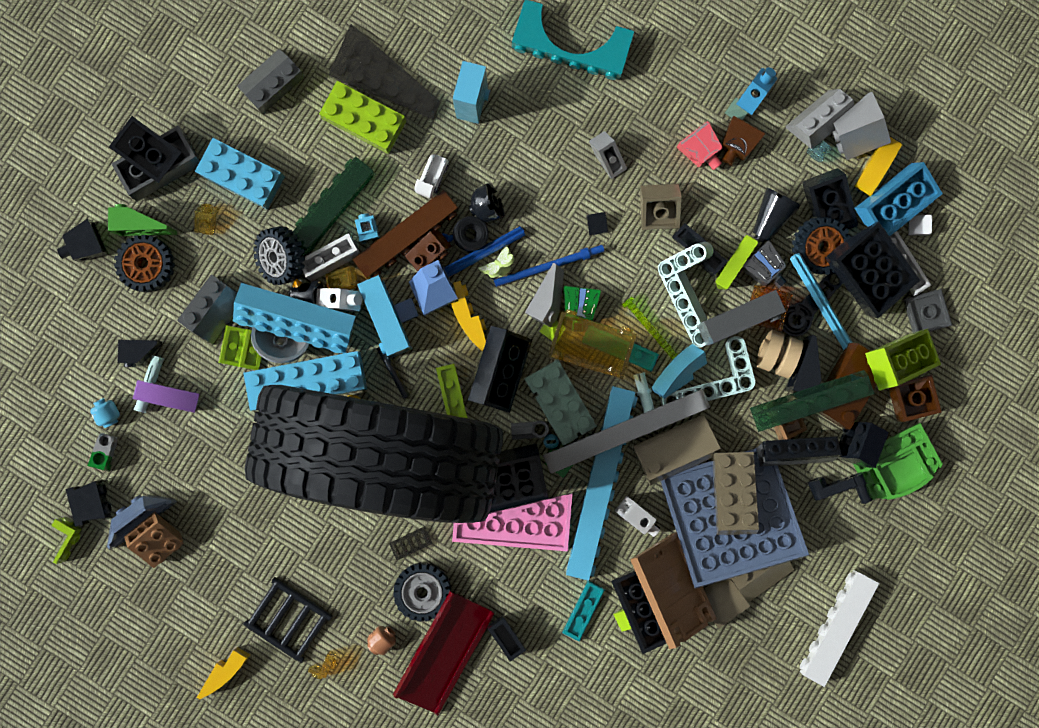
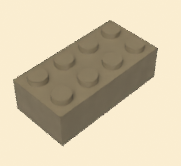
[713,452,759,535]

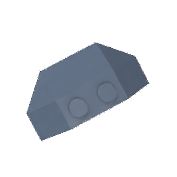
[107,495,177,550]

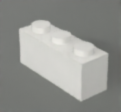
[302,233,360,282]

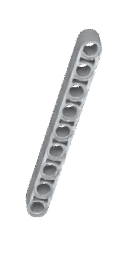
[543,389,710,474]

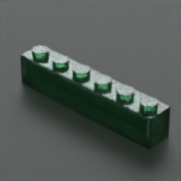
[293,156,376,257]
[750,370,874,432]

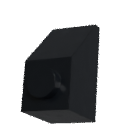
[117,340,162,368]

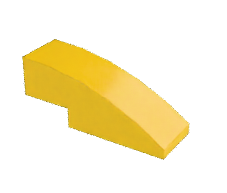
[854,137,902,196]
[197,647,251,699]

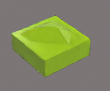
[539,320,566,343]

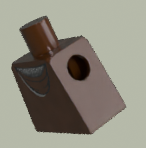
[721,116,765,166]

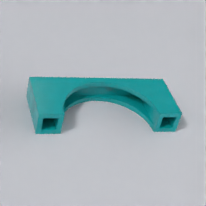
[512,0,634,80]

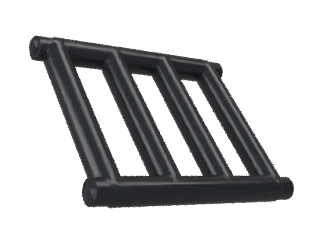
[243,577,333,663]

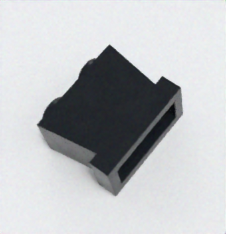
[65,480,112,527]

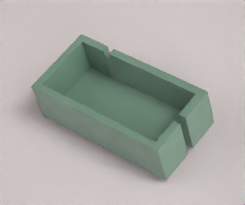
[524,359,597,446]

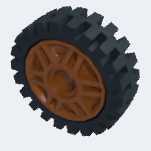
[792,217,851,275]
[114,235,175,292]

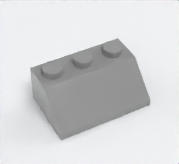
[786,89,854,149]

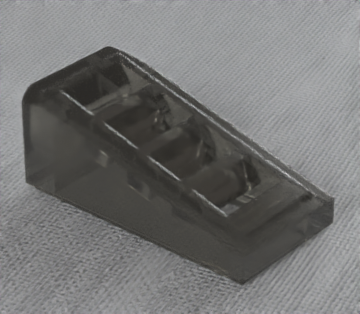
[389,526,433,560]

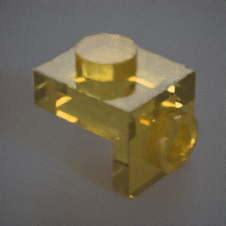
[194,203,219,235]
[308,651,338,679]

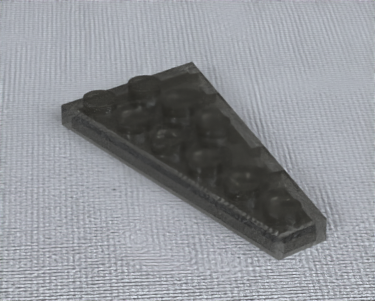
[329,24,441,120]

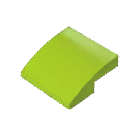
[218,325,261,370]

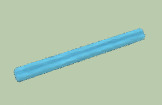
[790,253,853,350]

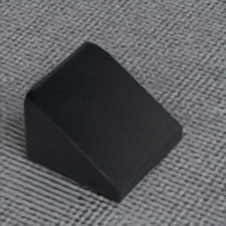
[586,212,608,236]

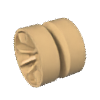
[756,329,803,379]

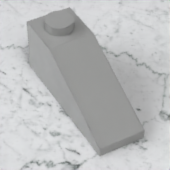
[525,263,564,328]

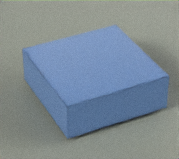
[394,298,419,323]

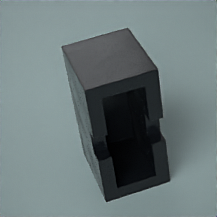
[487,615,526,662]

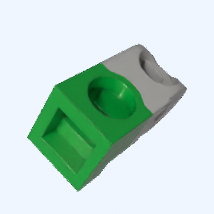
[87,433,118,472]

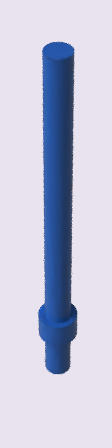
[494,245,605,287]

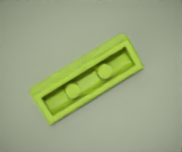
[715,235,758,290]

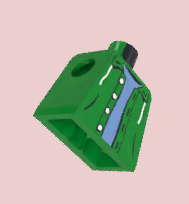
[564,286,601,331]

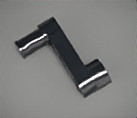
[807,472,873,504]

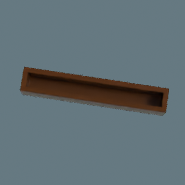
[352,190,459,279]

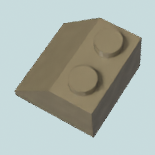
[640,184,682,230]

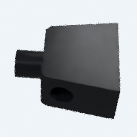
[57,219,108,262]

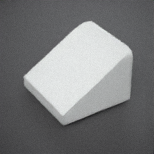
[908,215,932,236]

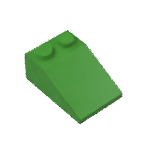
[108,204,177,236]

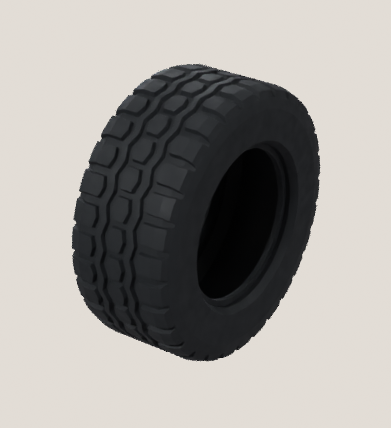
[244,385,504,523]

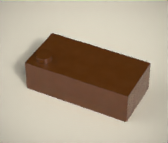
[810,342,877,430]

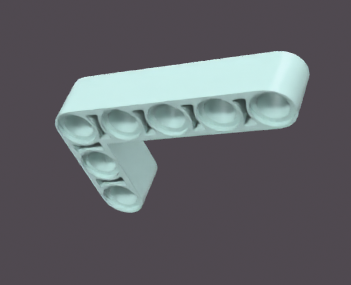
[658,242,713,347]
[661,336,755,405]

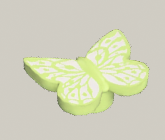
[478,245,514,278]

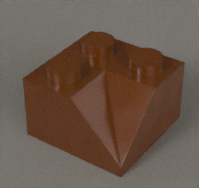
[888,375,942,422]

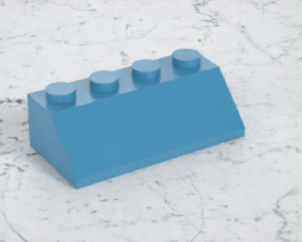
[855,162,943,236]

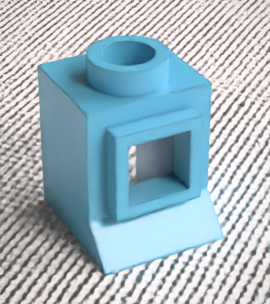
[355,213,380,244]

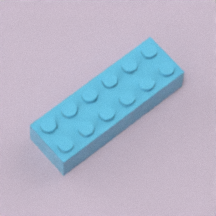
[233,283,356,354]
[243,351,367,411]

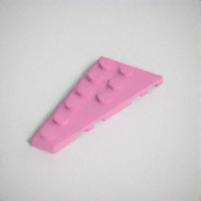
[452,493,572,551]

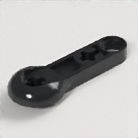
[779,272,843,337]

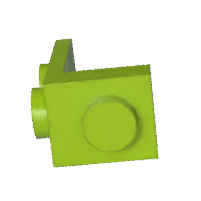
[51,517,82,564]

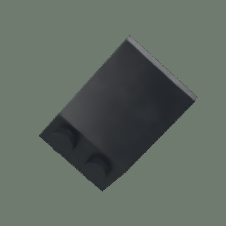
[109,116,182,183]
[802,168,859,230]
[785,335,822,399]

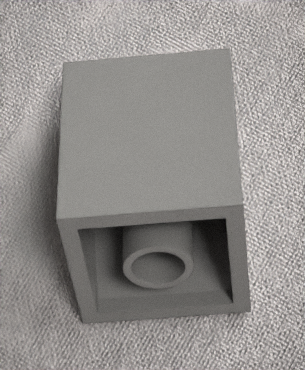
[832,92,891,160]

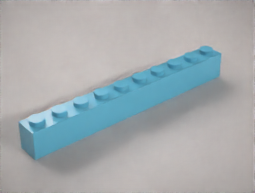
[566,386,638,581]

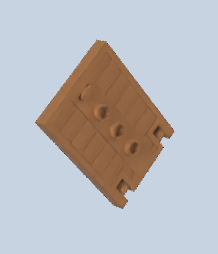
[630,532,717,649]

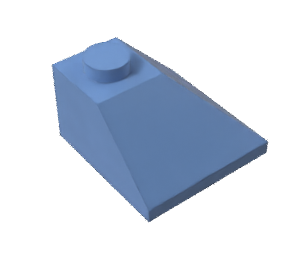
[409,260,458,316]

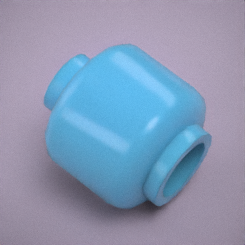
[90,398,120,428]

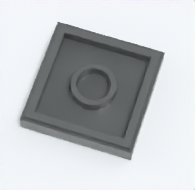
[903,289,952,333]

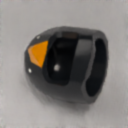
[288,279,324,304]

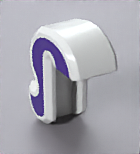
[415,154,449,199]

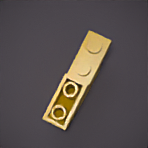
[451,281,487,352]

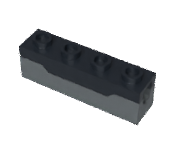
[756,436,841,467]

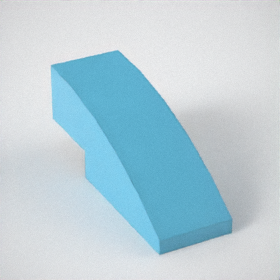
[652,344,707,399]

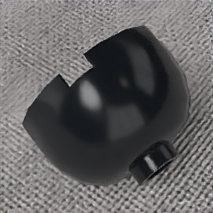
[469,183,505,223]

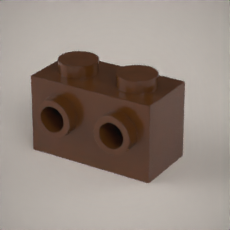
[405,229,452,272]

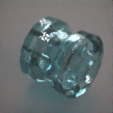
[807,140,831,162]

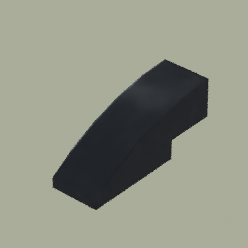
[672,223,728,279]

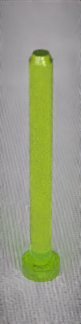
[621,296,678,360]

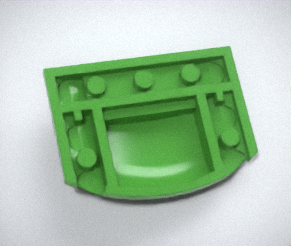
[852,423,943,500]

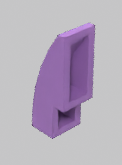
[133,380,199,413]

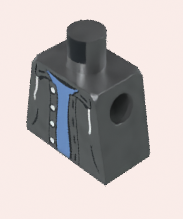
[741,241,787,288]

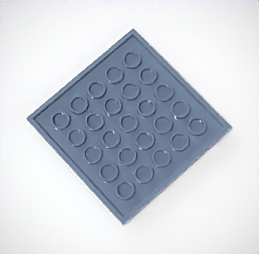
[660,449,809,589]

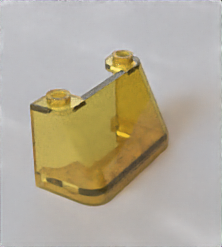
[548,309,637,379]

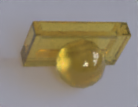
[326,266,358,289]

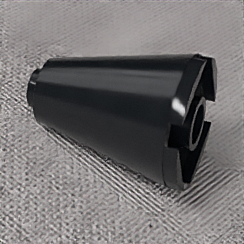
[753,187,801,243]

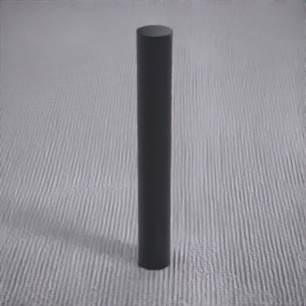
[377,347,410,399]

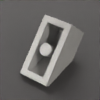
[589,131,627,179]

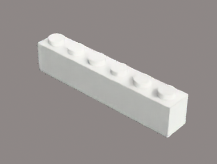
[800,570,879,687]

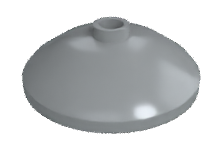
[251,327,309,363]

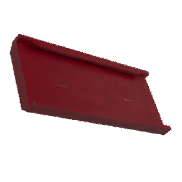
[392,591,495,716]

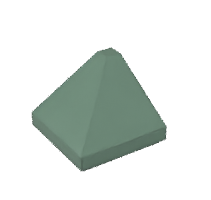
[725,98,748,120]

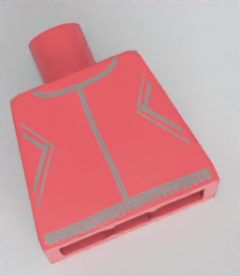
[677,121,722,170]

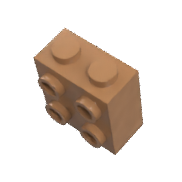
[124,512,184,568]

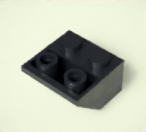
[837,422,889,468]

